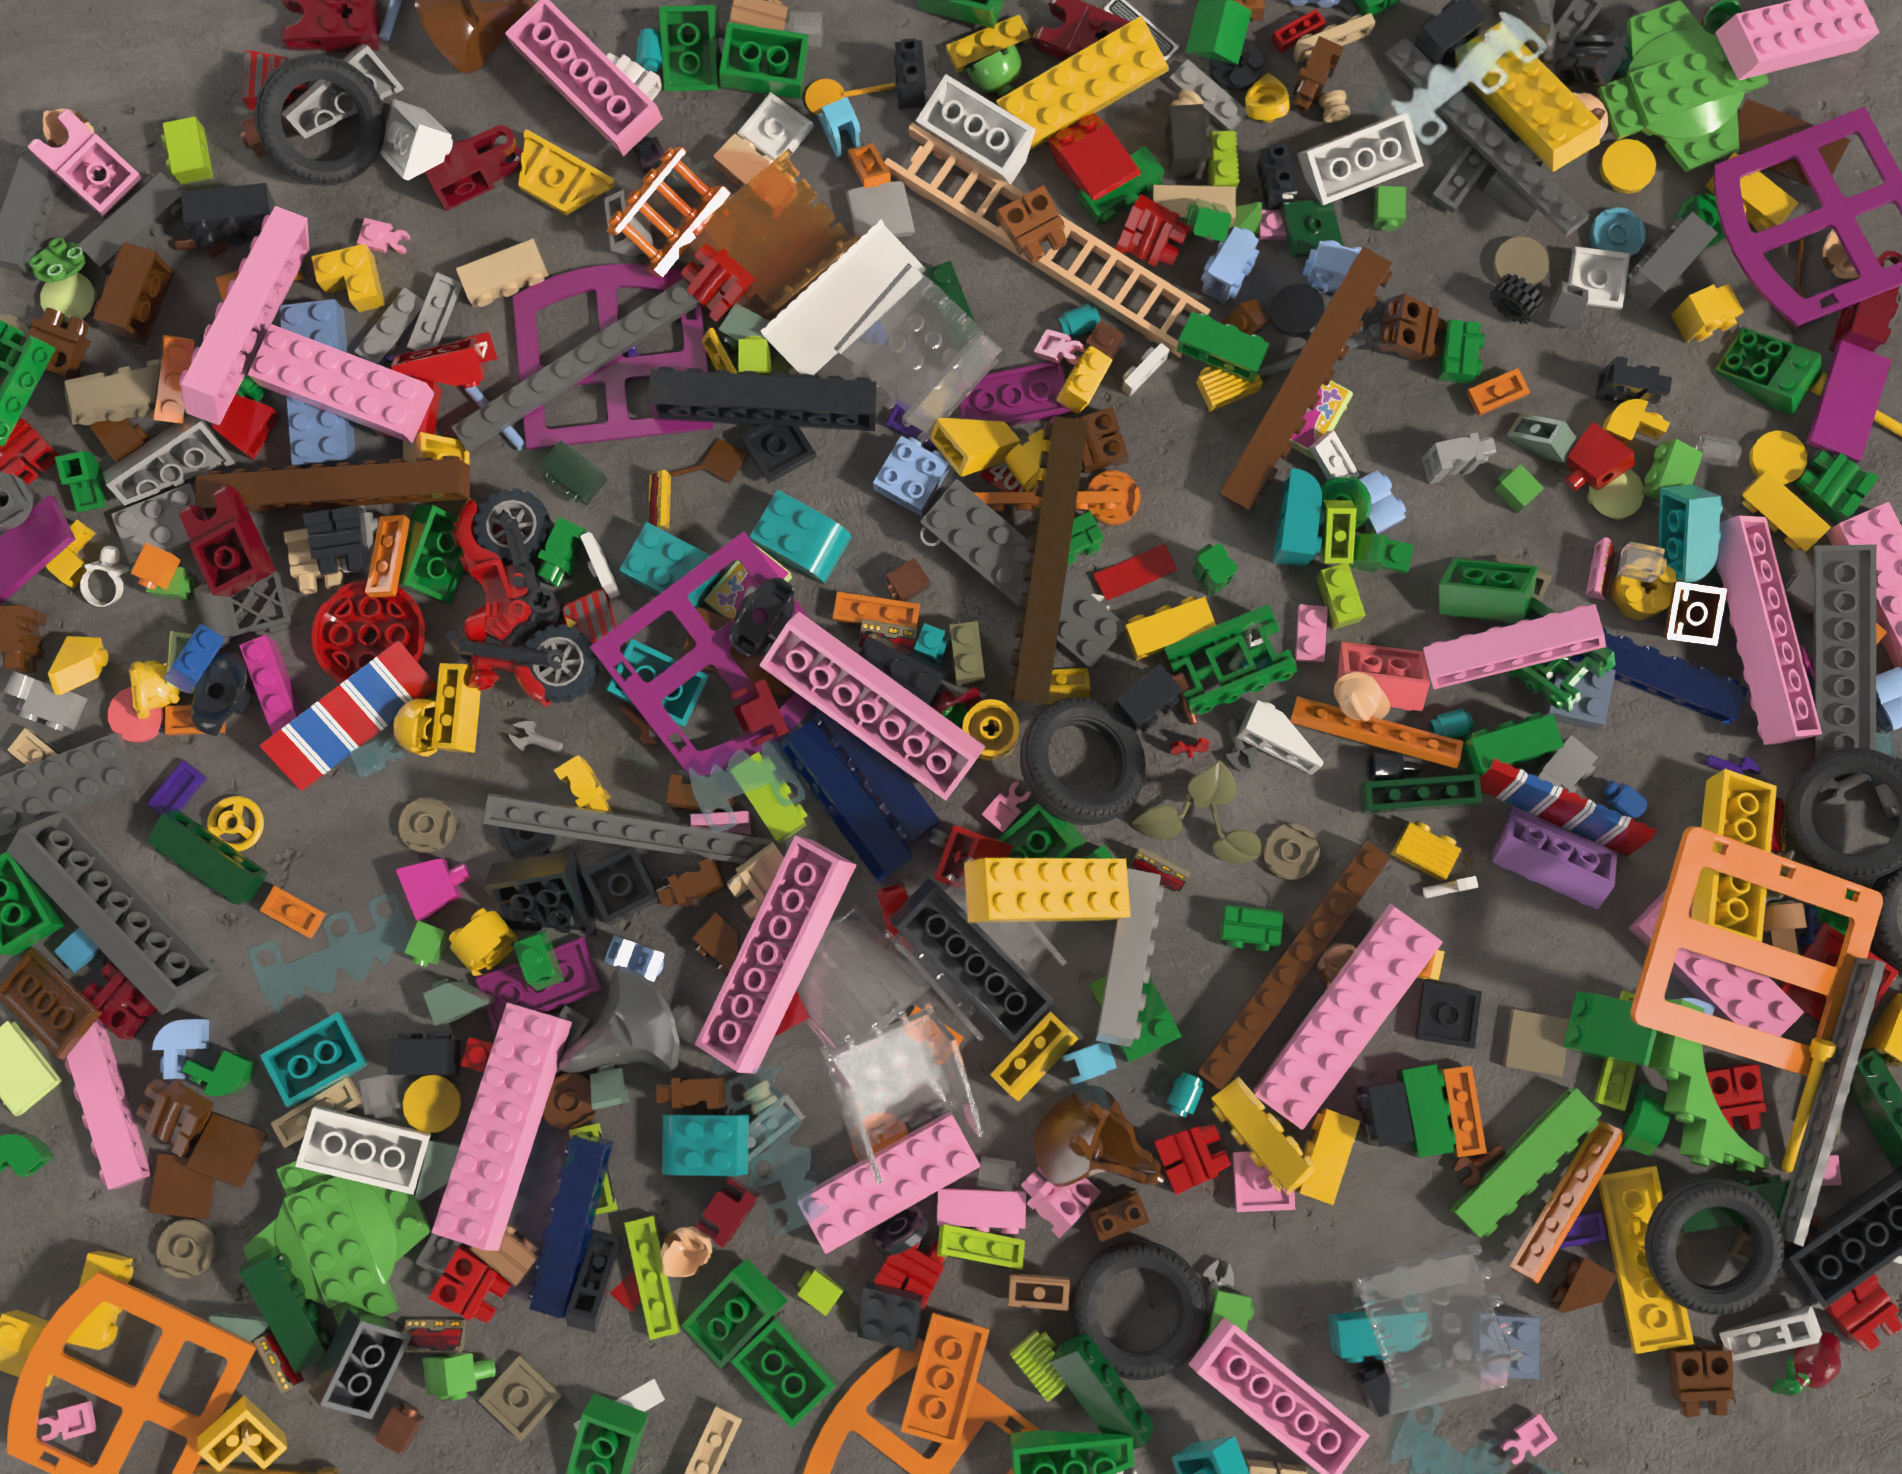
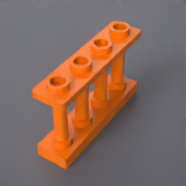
[606,147,731,277]

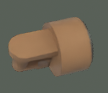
[1763,901,1807,955]

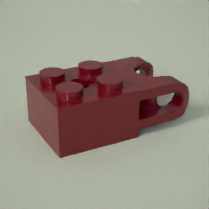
[281,0,380,52]
[1031,0,1131,61]
[425,125,522,211]
[1829,251,1902,352]
[179,484,277,597]

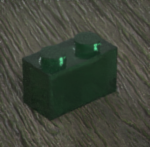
[539,440,608,505]

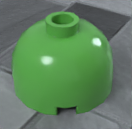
[966,45,1022,96]

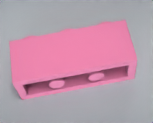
[937,1188,1026,1234]

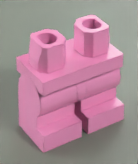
[1021,1166,1101,1239]

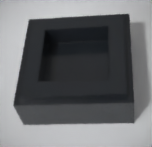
[632,136,664,174]

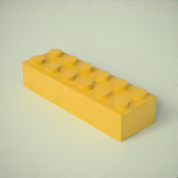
[997,15,1169,151]
[1455,22,1601,172]
[1691,769,1777,942]
[964,858,1131,923]

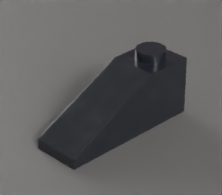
[566,1231,622,1333]

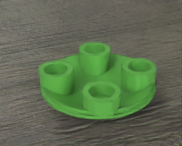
[29,238,87,282]

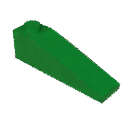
[1010,1430,1134,1474]

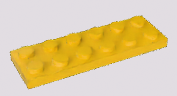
[1598,1166,1694,1354]

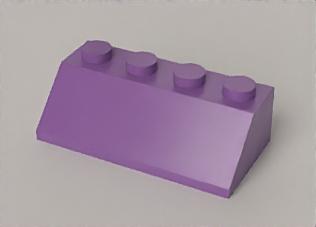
[1492,806,1617,909]

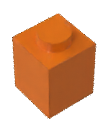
[131,543,181,591]

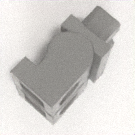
[1422,432,1496,484]

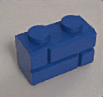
[164,624,225,693]

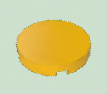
[1599,139,1656,194]
[1749,431,1807,485]
[403,1075,462,1133]

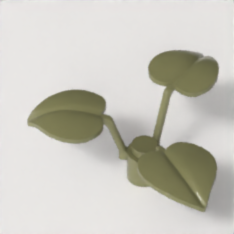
[1132,760,1261,863]

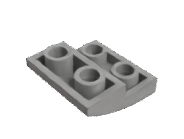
[846,181,915,242]

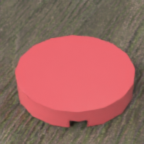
[108,687,165,743]

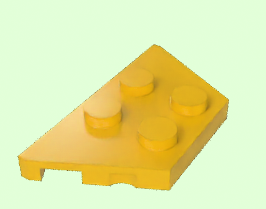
[519,129,617,216]

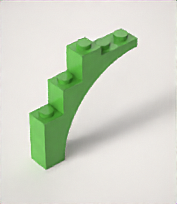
[1648,999,1771,1173]

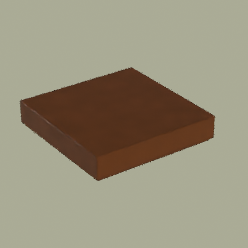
[186,1114,268,1189]
[148,1153,216,1219]

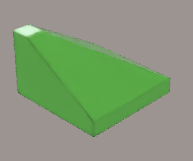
[1233,202,1262,235]

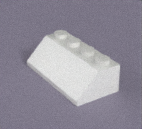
[916,74,1035,184]
[380,99,453,180]
[1297,113,1424,205]
[295,1106,431,1194]

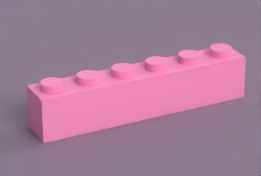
[1423,604,1606,689]
[65,1019,152,1190]

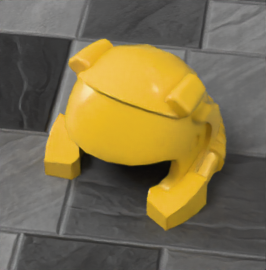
[129,661,180,720]

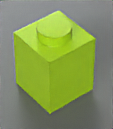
[797,1268,845,1316]

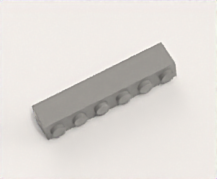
[1096,868,1164,1047]

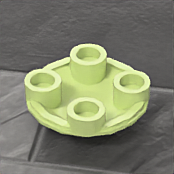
[40,273,98,324]
[1587,469,1644,520]

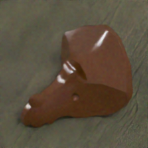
[414,0,535,74]
[1033,1085,1165,1187]

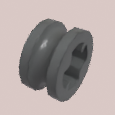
[926,828,950,850]

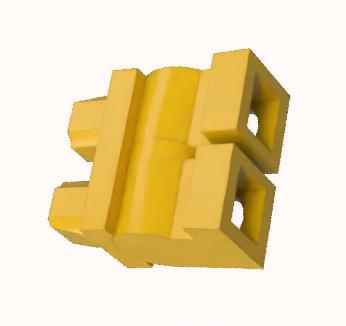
[554,755,613,813]

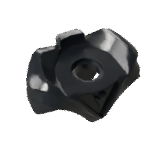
[729,577,795,657]
[190,653,251,736]

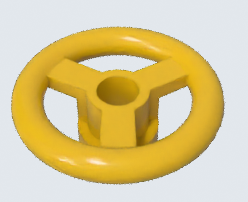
[207,796,264,852]

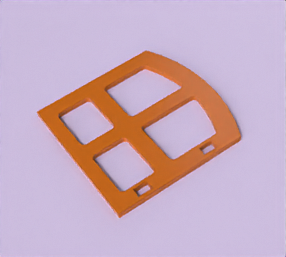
[7,1271,258,1474]
[803,1336,1041,1474]

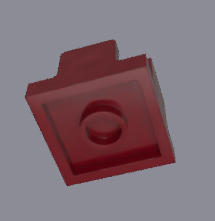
[728,679,789,747]
[696,1176,761,1248]

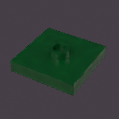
[1280,200,1344,258]

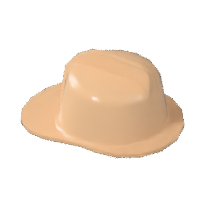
[1334,672,1390,721]

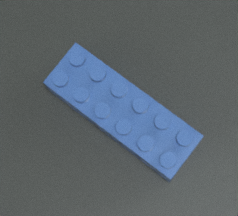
[280,299,357,469]

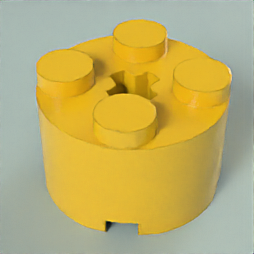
[1004,429,1047,492]
[1611,558,1677,620]
[962,699,1020,761]
[448,908,519,976]

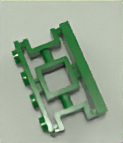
[0,320,55,446]
[1506,597,1616,712]
[1164,604,1297,715]

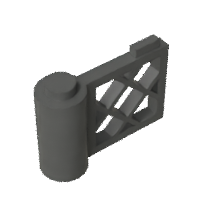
[194,569,292,648]

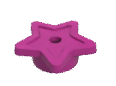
[1800,646,1814,680]

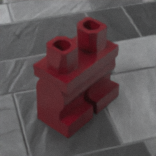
[82,962,158,1040]

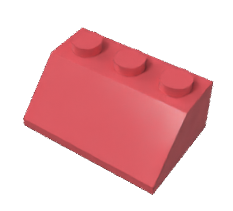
[1337,641,1430,711]

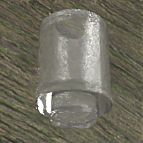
[1696,433,1742,467]

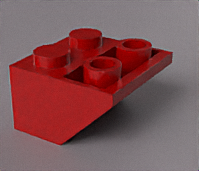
[934,825,1013,891]

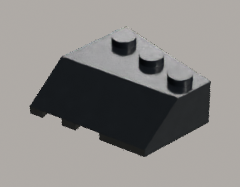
[484,850,597,936]

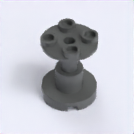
[0,472,47,532]

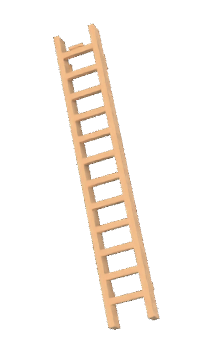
[884,122,1211,358]

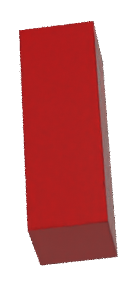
[1272,9,1326,53]

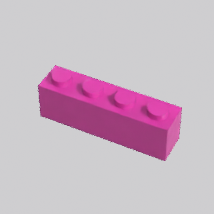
[239,635,303,735]

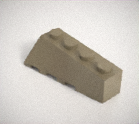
[64,359,186,425]

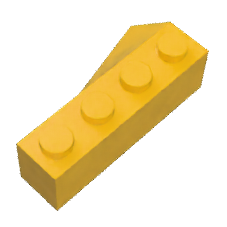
[1211,1077,1315,1196]

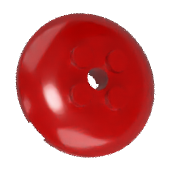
[312,579,426,684]

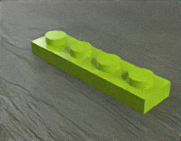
[1594,991,1637,1111]
[625,1215,680,1340]

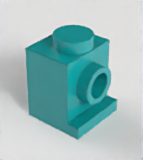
[914,623,951,665]

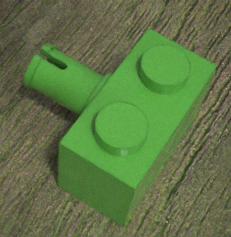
[422,1353,495,1401]

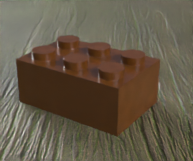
[93,242,175,346]

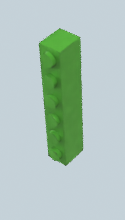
[1449,1088,1602,1238]

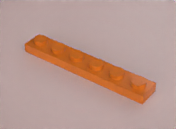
[974,491,1122,511]
[1290,696,1463,768]
[1509,1119,1626,1284]

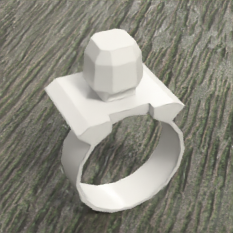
[80,546,131,607]

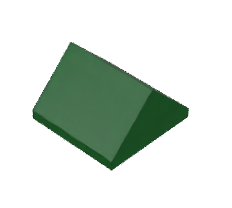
[1185,0,1252,66]

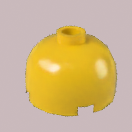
[393,699,438,757]

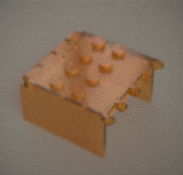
[692,148,861,319]

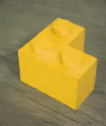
[312,244,385,312]
[1671,283,1744,343]
[197,1395,287,1472]

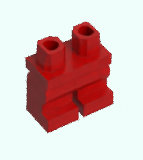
[1115,195,1190,267]
[681,243,756,323]
[0,418,61,485]
[1706,1063,1766,1130]
[1153,1124,1231,1195]
[874,1237,945,1310]
[428,1245,512,1323]
[1824,1274,1902,1352]

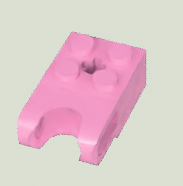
[27,109,142,218]

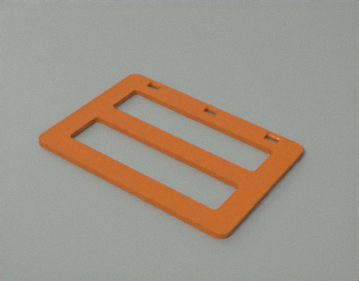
[1630,826,1883,1076]

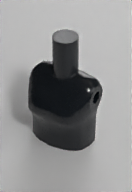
[1366,751,1421,781]

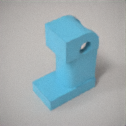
[817,97,861,159]
[1061,1042,1117,1084]

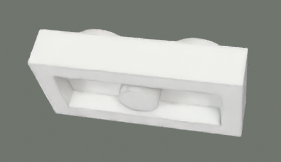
[1122,342,1169,397]
[1309,431,1360,480]

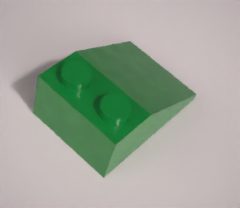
[659,5,720,91]
[997,804,1087,859]
[1089,976,1182,1063]
[1563,992,1657,1066]
[681,1258,788,1369]
[566,1394,649,1474]

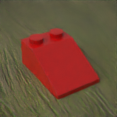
[1048,113,1141,201]
[391,337,486,388]

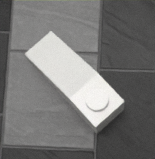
[1237,700,1323,775]
[1719,1306,1822,1361]

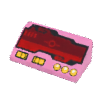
[1586,537,1616,600]

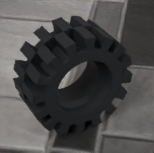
[1490,274,1544,324]

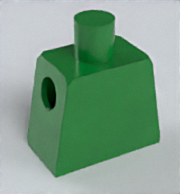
[513,929,565,991]

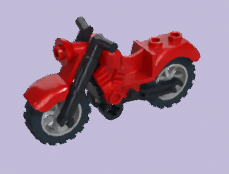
[446,488,599,708]

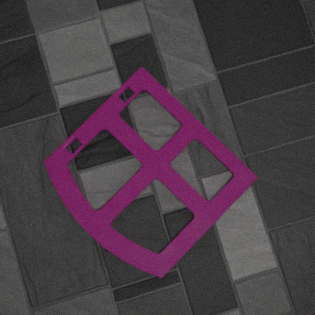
[1714,106,1902,326]
[513,264,714,450]
[589,531,814,779]

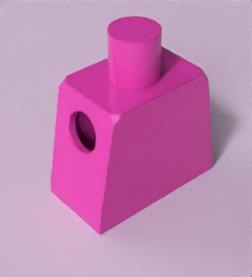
[396,858,472,922]

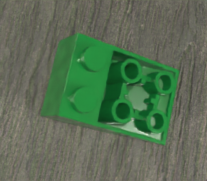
[1714,327,1822,415]

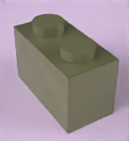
[950,621,985,686]

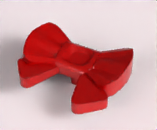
[1170,738,1209,759]

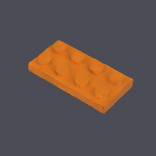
[901,1312,990,1448]

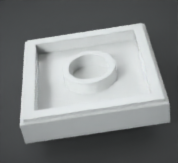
[737,92,814,167]
[1568,247,1630,310]
[580,532,620,599]

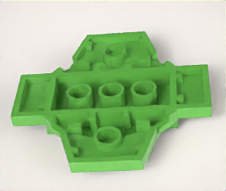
[1597,0,1769,172]
[243,1161,432,1326]

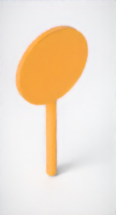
[805,79,895,116]

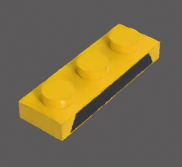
[946,14,1031,73]

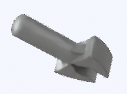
[509,721,563,753]
[1202,1259,1234,1315]

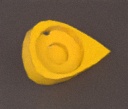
[1245,73,1289,123]

